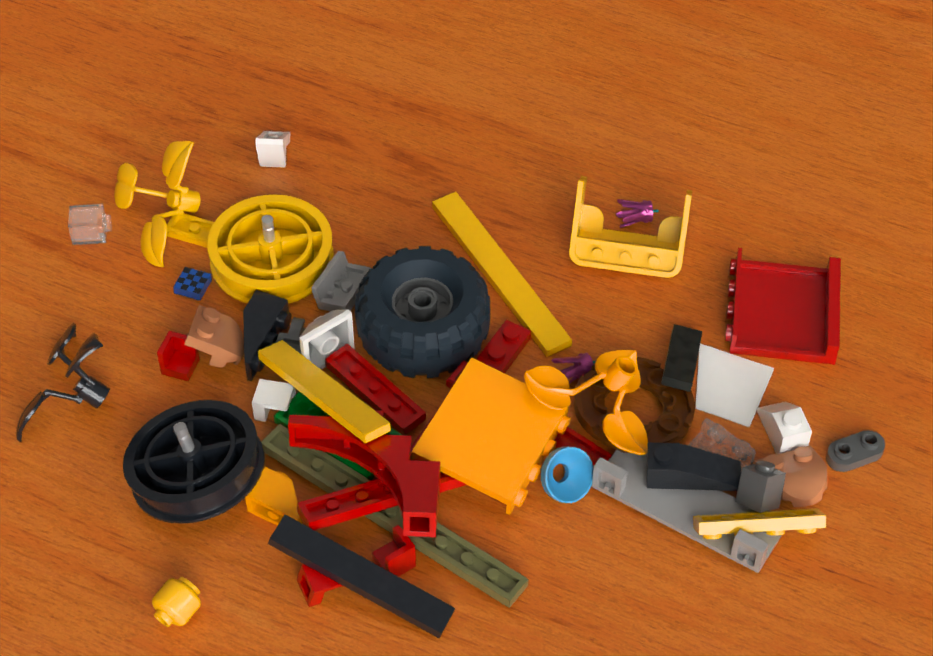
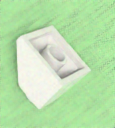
[299,309,355,369]

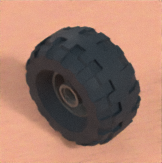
[355,246,490,378]

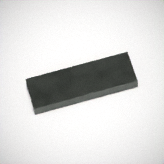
[661,324,702,392]

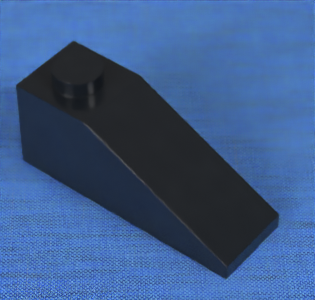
[647,442,741,491]

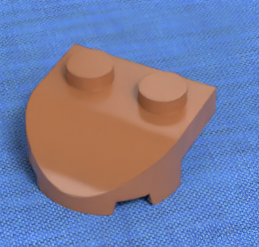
[184,305,244,367]
[754,445,827,507]

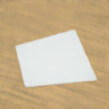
[695,343,775,427]

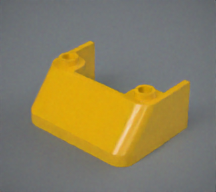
[569,176,692,278]

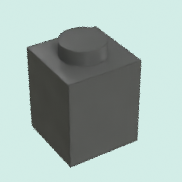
[735,461,786,513]

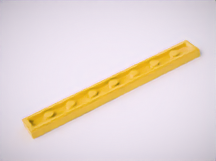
[432,192,572,357]

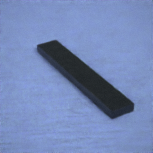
[268,515,455,638]

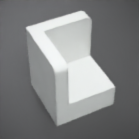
[252,379,296,422]

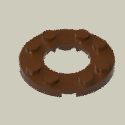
[573,357,695,453]

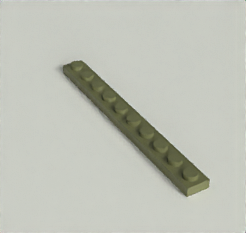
[261,424,529,608]

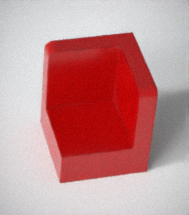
[157,331,200,381]
[372,525,416,577]
[297,564,343,607]

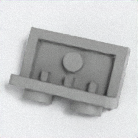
[312,251,372,311]

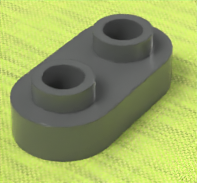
[826,430,885,472]

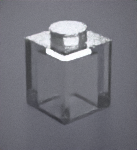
[68,204,112,245]

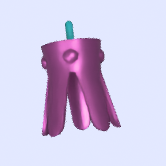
[616,199,659,228]
[551,352,596,383]

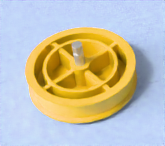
[207,194,334,304]

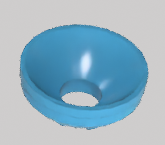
[541,446,594,503]

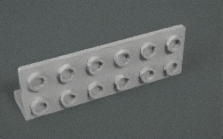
[592,450,782,573]

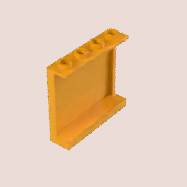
[411,357,571,515]

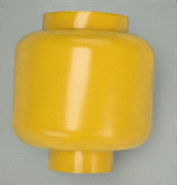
[152,577,201,627]

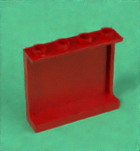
[725,247,841,365]

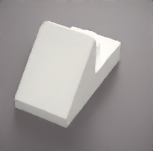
[256,131,290,168]

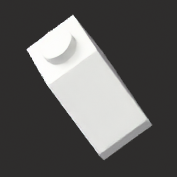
[757,402,812,454]

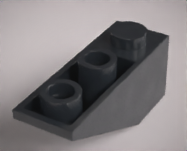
[243,290,292,381]

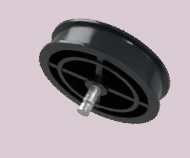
[123,400,265,524]

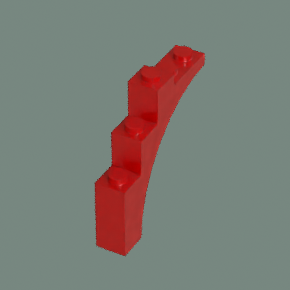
[288,410,441,537]

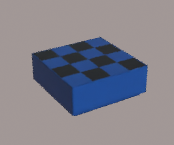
[173,267,212,301]

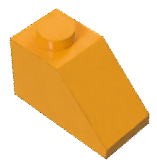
[245,467,302,526]

